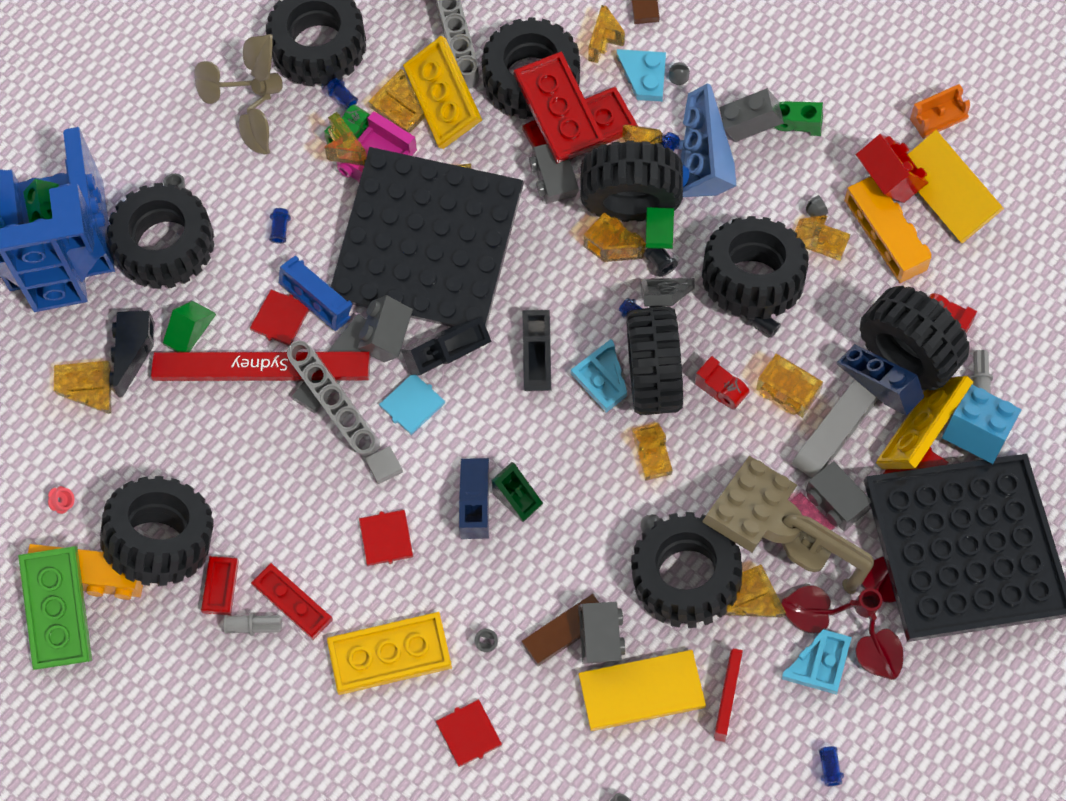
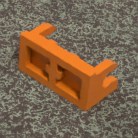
[910,84,970,139]

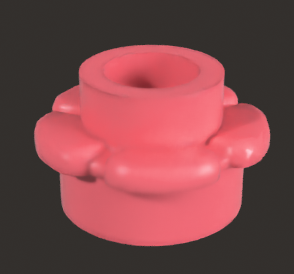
[48,486,75,514]

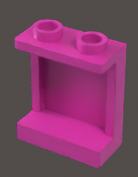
[335,111,417,183]

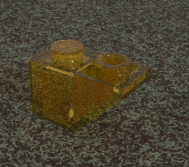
[584,213,646,262]

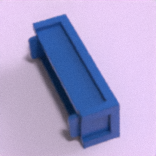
[278,255,352,331]

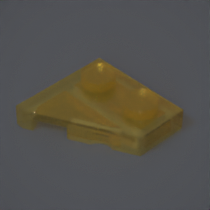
[368,69,425,133]
[54,361,111,414]
[725,564,786,618]

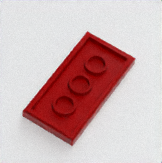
[513,51,605,164]
[522,86,638,159]

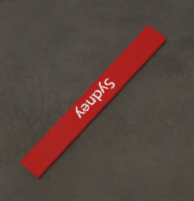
[151,352,371,381]

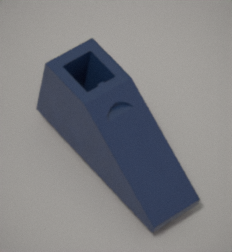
[837,344,924,416]
[459,458,489,539]

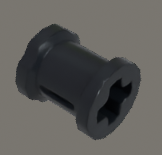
[644,248,678,277]

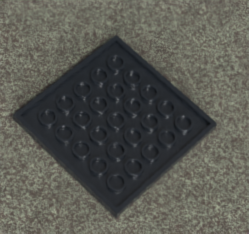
[331,147,524,327]
[864,453,1066,642]

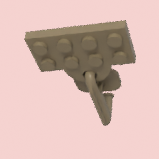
[703,455,874,594]

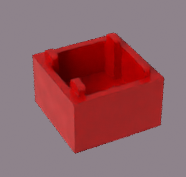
[855,134,928,203]

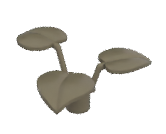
[194,34,283,154]

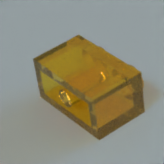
[756,353,823,418]

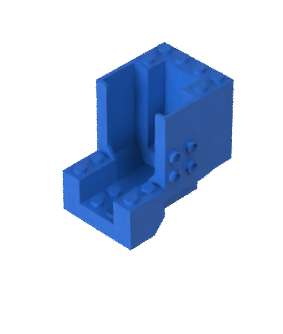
[0,127,115,312]

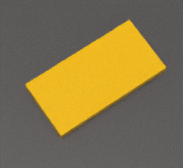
[403,36,482,149]
[908,130,1004,244]
[876,376,973,469]
[327,612,452,695]
[578,650,706,731]

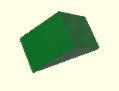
[646,208,674,249]
[163,301,216,352]

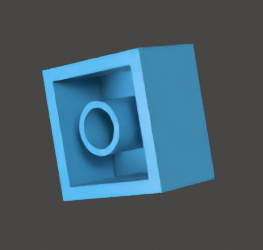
[942,385,1022,464]

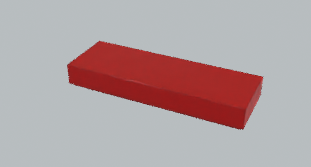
[251,563,333,640]
[714,648,743,742]

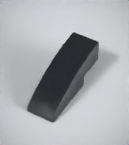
[522,310,552,391]
[401,317,492,375]

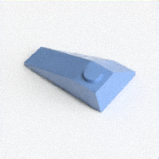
[678,83,737,197]

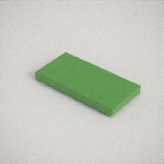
[18,546,92,670]

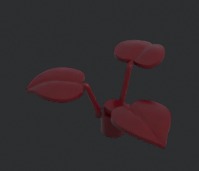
[781,556,904,680]

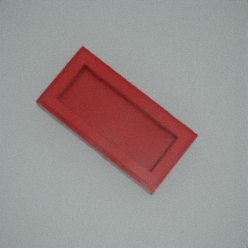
[201,556,239,616]

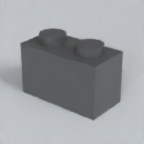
[719,88,784,142]
[529,144,579,204]
[357,295,413,362]
[806,461,871,531]
[578,602,625,664]

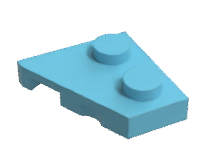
[617,49,666,102]
[571,339,627,413]
[782,629,852,695]

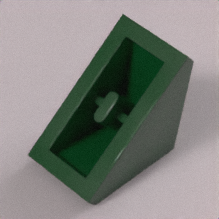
[491,462,543,522]

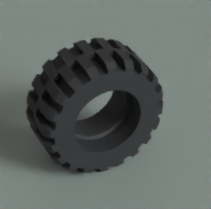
[266,0,366,86]
[482,17,580,119]
[580,140,683,222]
[107,183,215,289]
[702,216,809,320]
[860,286,970,391]
[626,306,683,415]
[100,476,214,586]
[631,512,742,628]

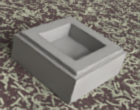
[365,446,403,484]

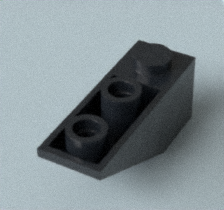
[109,311,155,397]

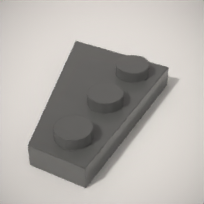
[641,278,695,308]

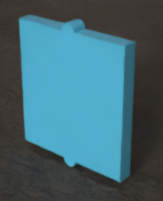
[379,375,445,435]

